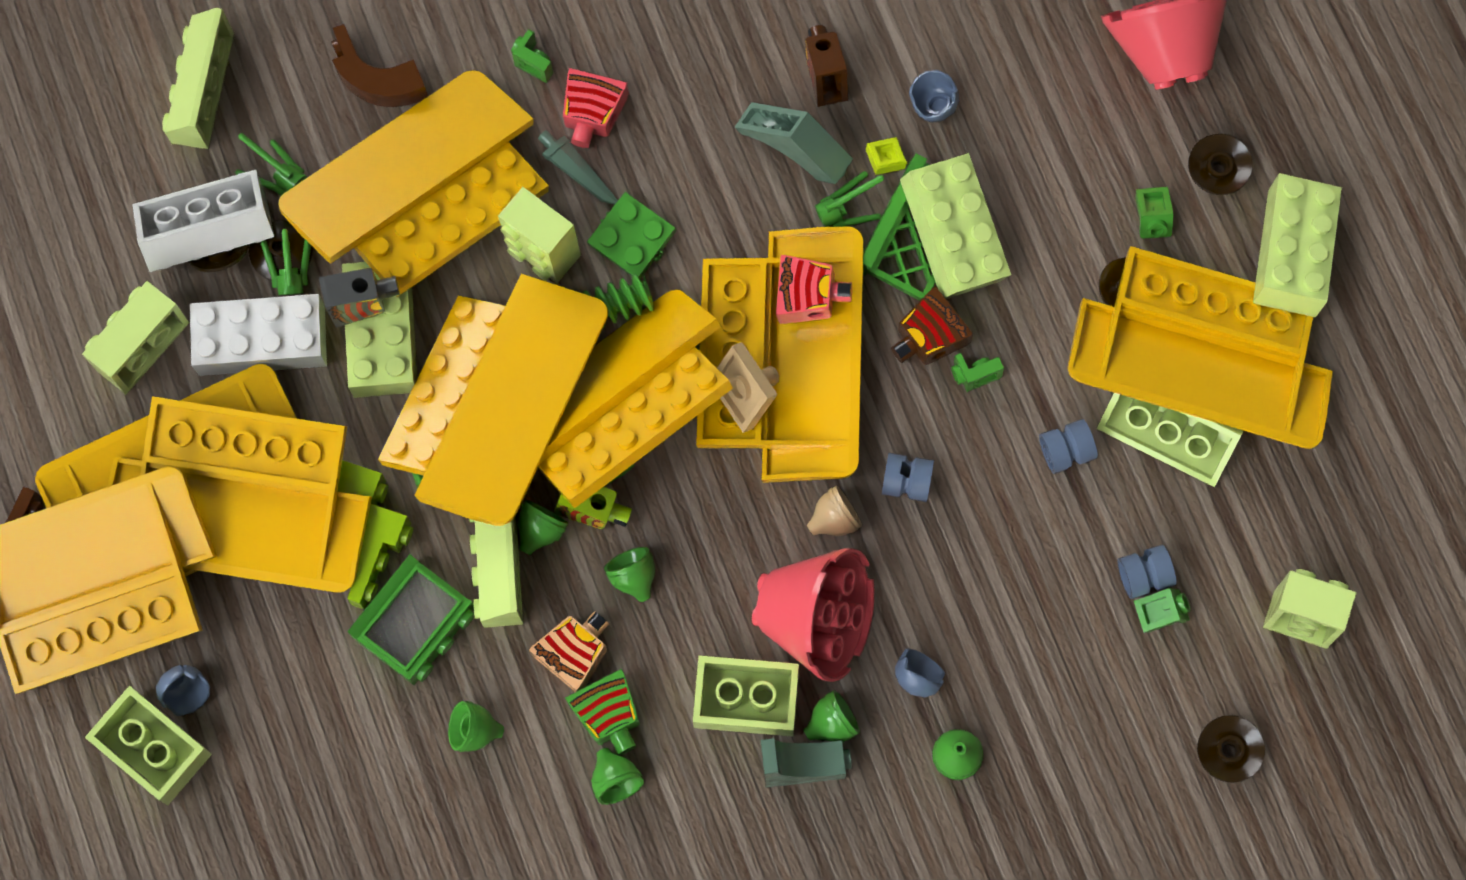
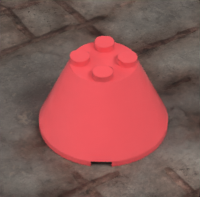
[1101,0,1227,90]
[752,548,874,682]

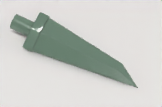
[538,130,618,205]

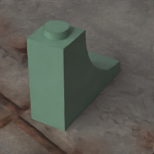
[735,102,853,184]
[761,738,852,788]

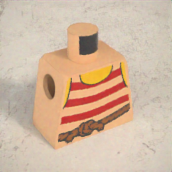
[529,611,609,692]

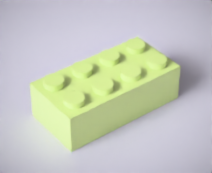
[900,153,1011,299]
[1253,173,1342,317]
[342,262,417,398]

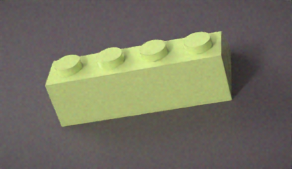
[162,8,234,149]
[1097,393,1243,487]
[469,514,523,628]

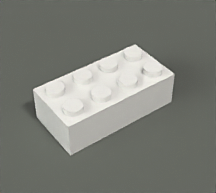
[132,169,274,272]
[190,294,327,376]

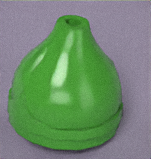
[517,500,568,555]
[604,547,655,602]
[804,690,860,742]
[448,701,504,752]
[932,729,983,780]
[591,748,644,805]

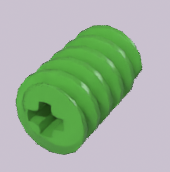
[583,274,654,327]

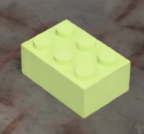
[498,187,581,284]
[82,281,190,395]
[1263,569,1356,649]
[693,656,799,736]
[85,686,212,806]

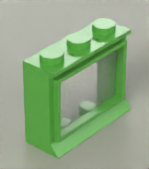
[347,554,475,685]

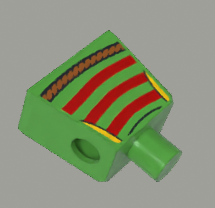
[565,669,640,755]

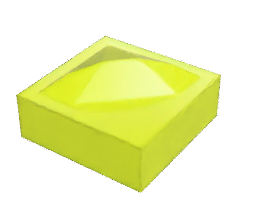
[865,137,907,175]

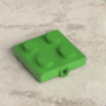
[587,192,677,279]

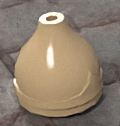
[807,485,862,536]

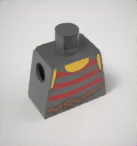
[319,268,400,328]

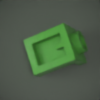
[511,29,553,84]
[1135,187,1173,239]
[951,353,1004,392]
[1134,588,1190,633]

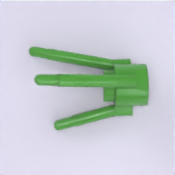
[235,133,307,196]
[814,171,884,227]
[261,229,311,295]

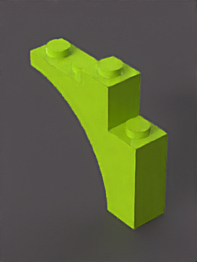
[338,460,413,610]

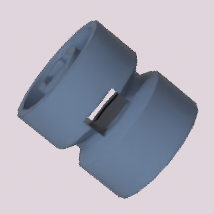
[1039,419,1098,474]
[882,453,934,502]
[1117,545,1176,599]

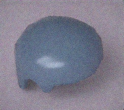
[909,70,959,123]
[895,648,945,698]
[156,665,210,716]

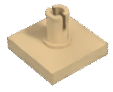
[717,342,779,433]

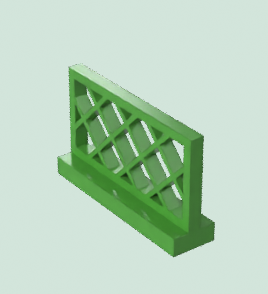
[863,153,935,301]

